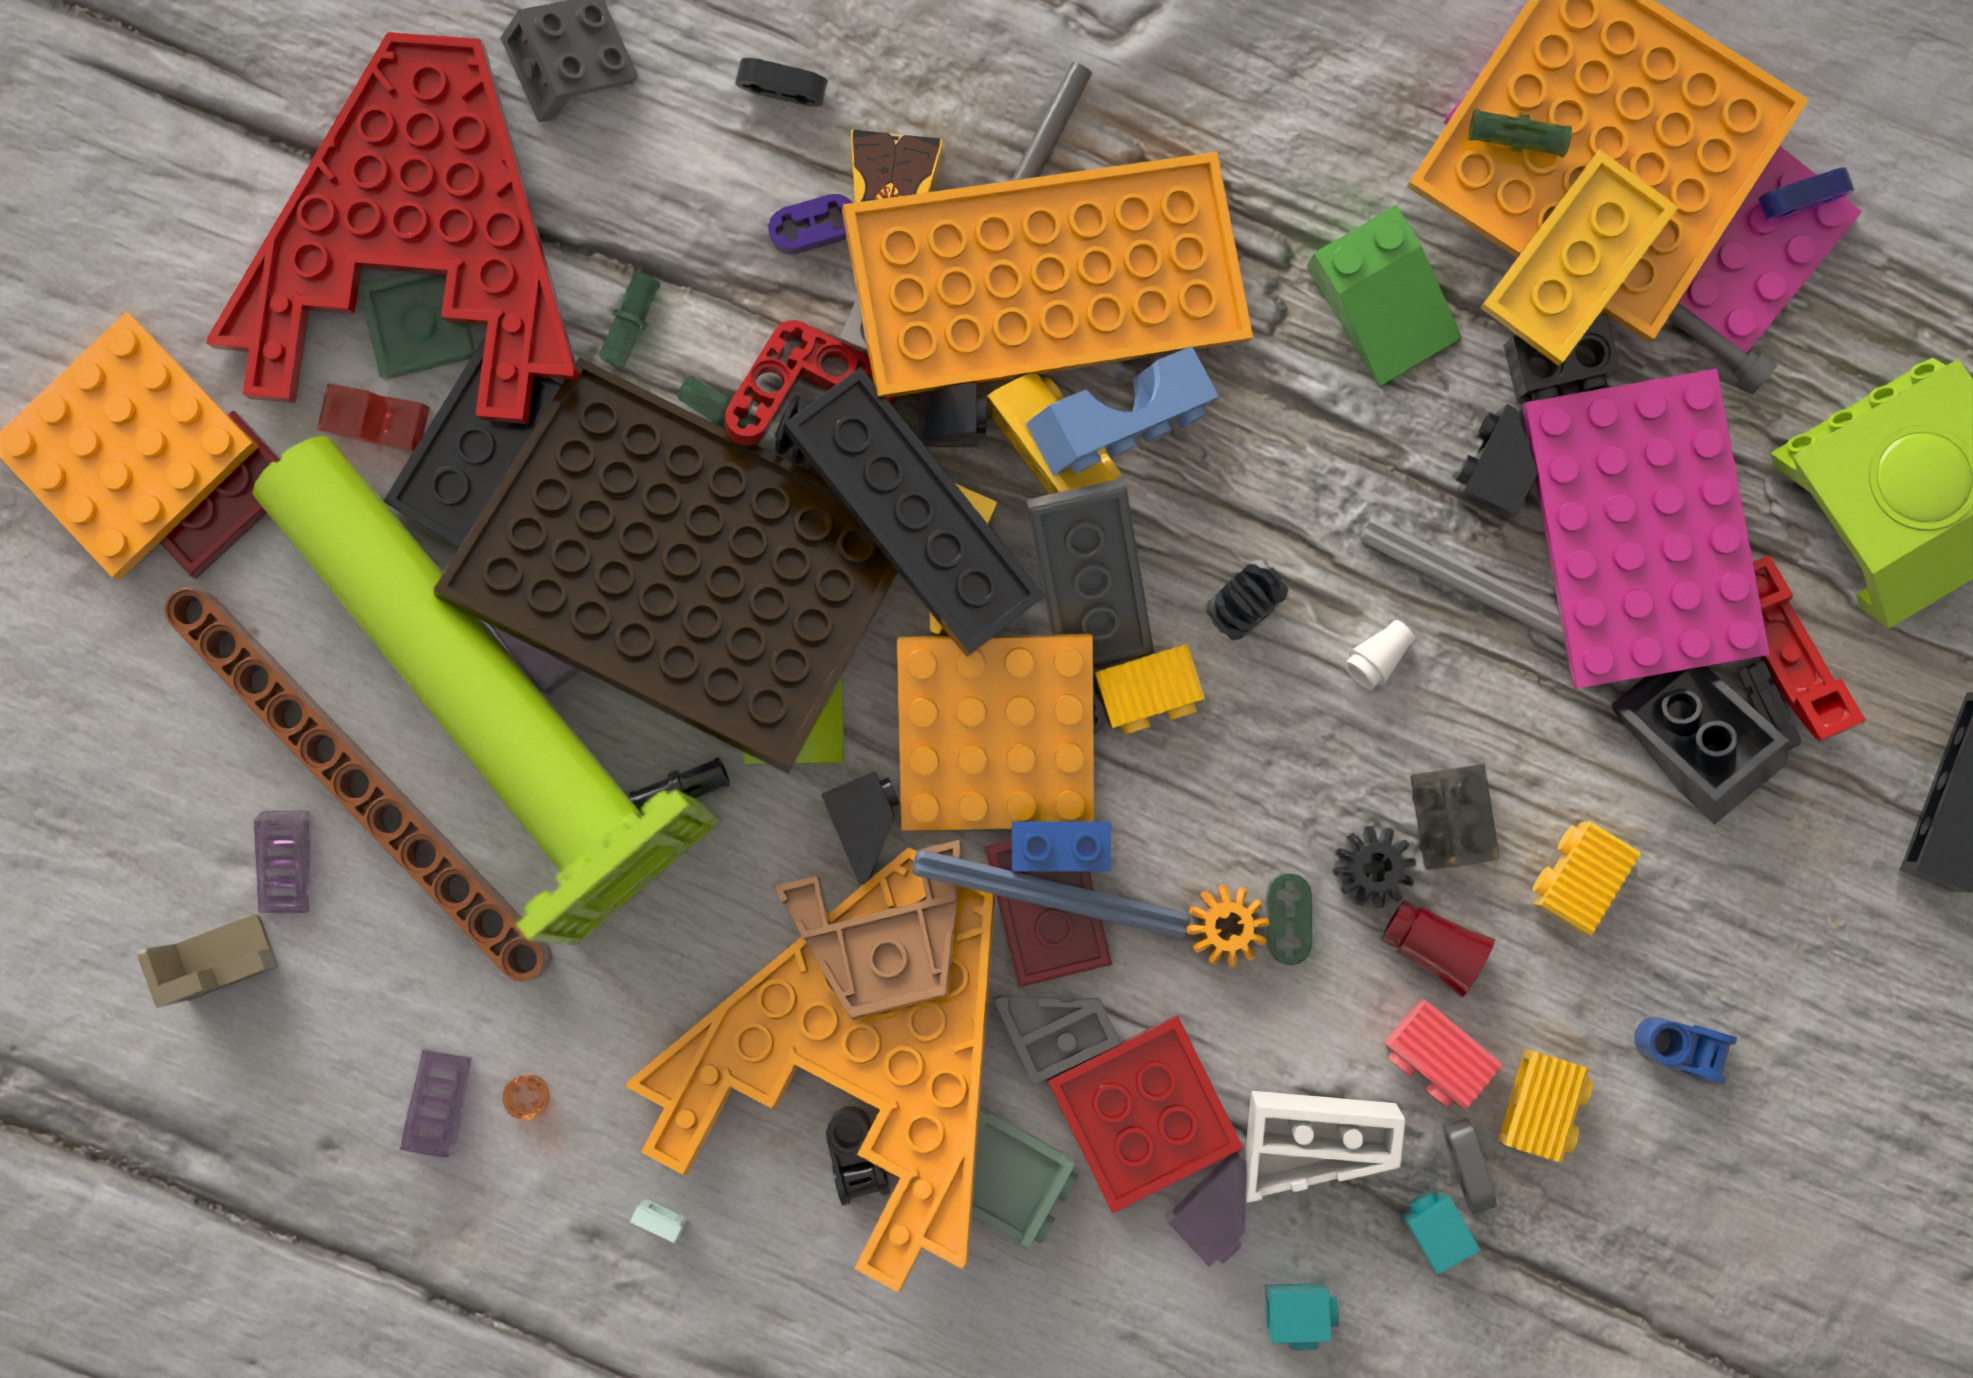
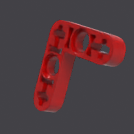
[725,320,897,446]

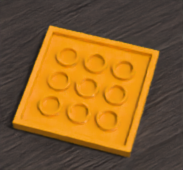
[0,311,259,581]
[897,634,1094,831]

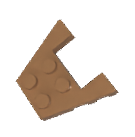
[775,840,963,1020]

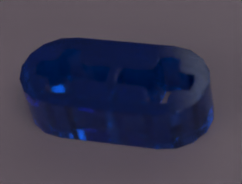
[1758,167,1855,222]

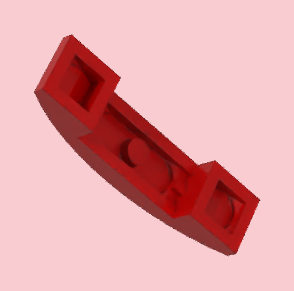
[1753,555,1866,743]

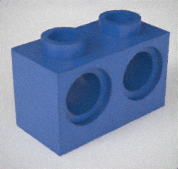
[1012,822,1111,871]

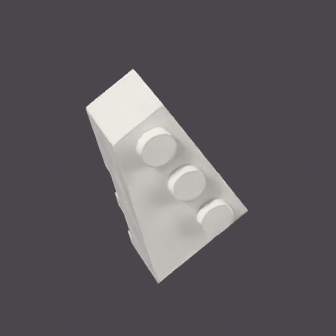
[1242,1091,1405,1203]

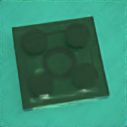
[358,271,475,380]

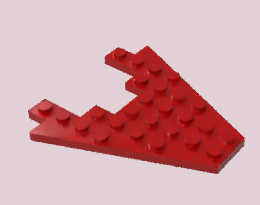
[206,32,579,424]

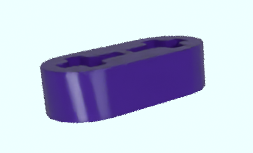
[768,194,853,254]

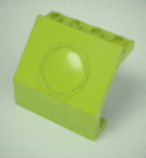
[1770,358,1973,629]

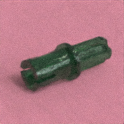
[599,271,661,368]
[677,376,763,445]

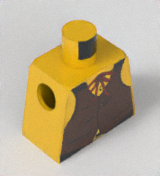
[851,129,943,203]

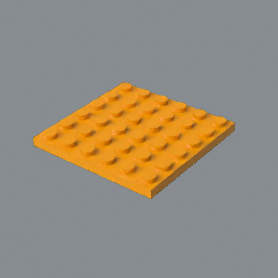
[1406,0,1809,343]

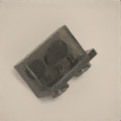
[1410,764,1500,870]

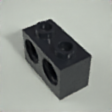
[1503,314,1621,401]

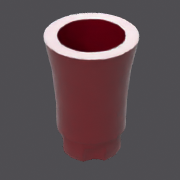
[1381,899,1495,998]

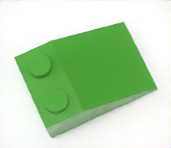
[1306,204,1462,387]

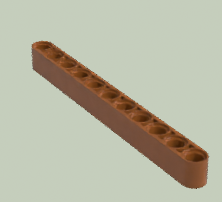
[164,588,552,982]

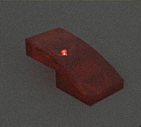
[317,383,430,452]

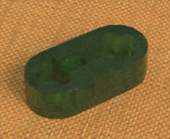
[1266,873,1312,966]

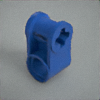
[1634,1017,1738,1084]

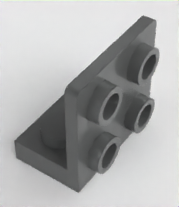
[500,0,638,122]

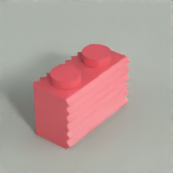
[1384,998,1503,1110]

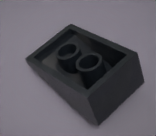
[1611,666,1789,825]

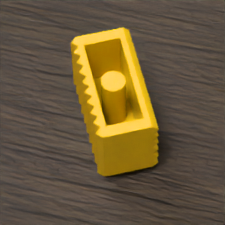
[1093,644,1205,735]
[1532,822,1641,936]
[1497,1048,1593,1163]

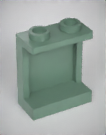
[972,1106,1078,1251]

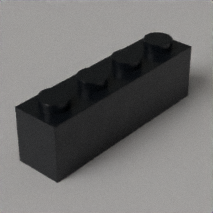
[1900,692,1973,893]

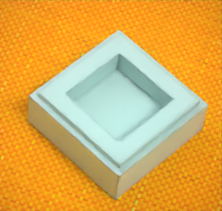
[630,1199,687,1243]

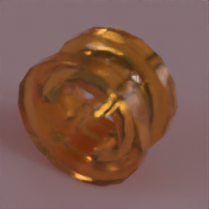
[503,1074,550,1120]

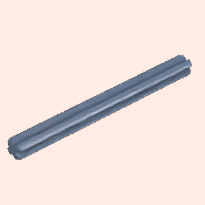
[913,850,1190,938]

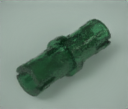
[1468,109,1572,157]

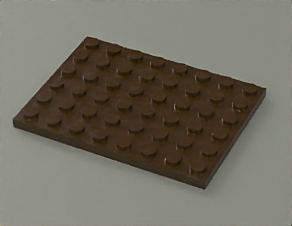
[433,357,898,774]

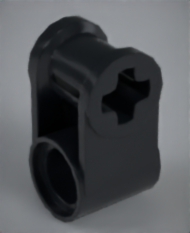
[826,1106,890,1206]

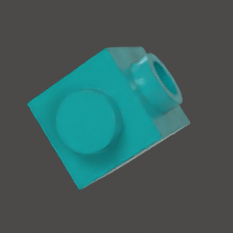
[1400,1190,1480,1275]
[1265,1283,1339,1351]

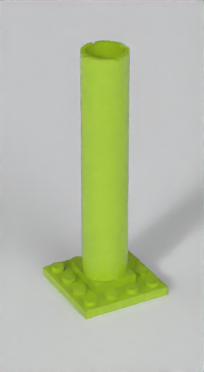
[252,436,722,945]

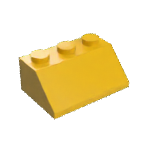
[988,374,1121,495]

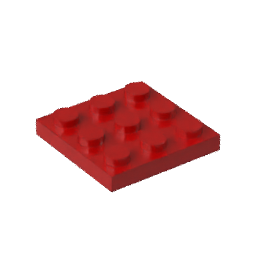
[1047,1015,1243,1213]

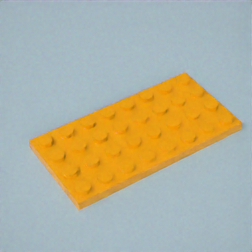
[842,152,1253,398]

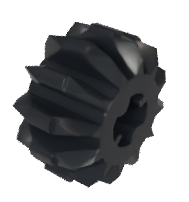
[1206,560,1289,640]
[1332,826,1416,908]

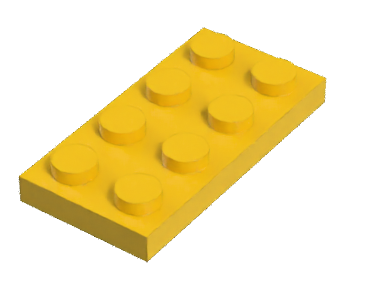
[1480,150,1679,366]

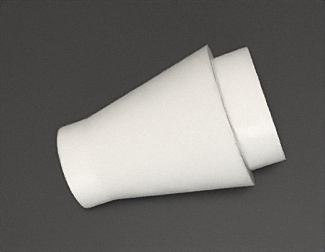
[1345,620,1415,690]

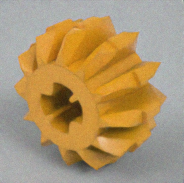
[1186,884,1269,967]

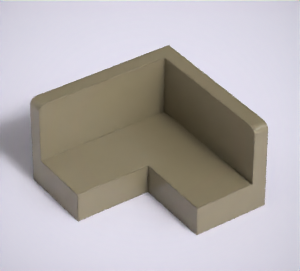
[137,914,279,1008]

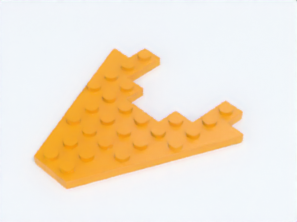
[625,847,996,1292]

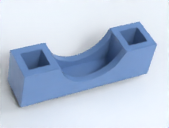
[1026,346,1219,476]

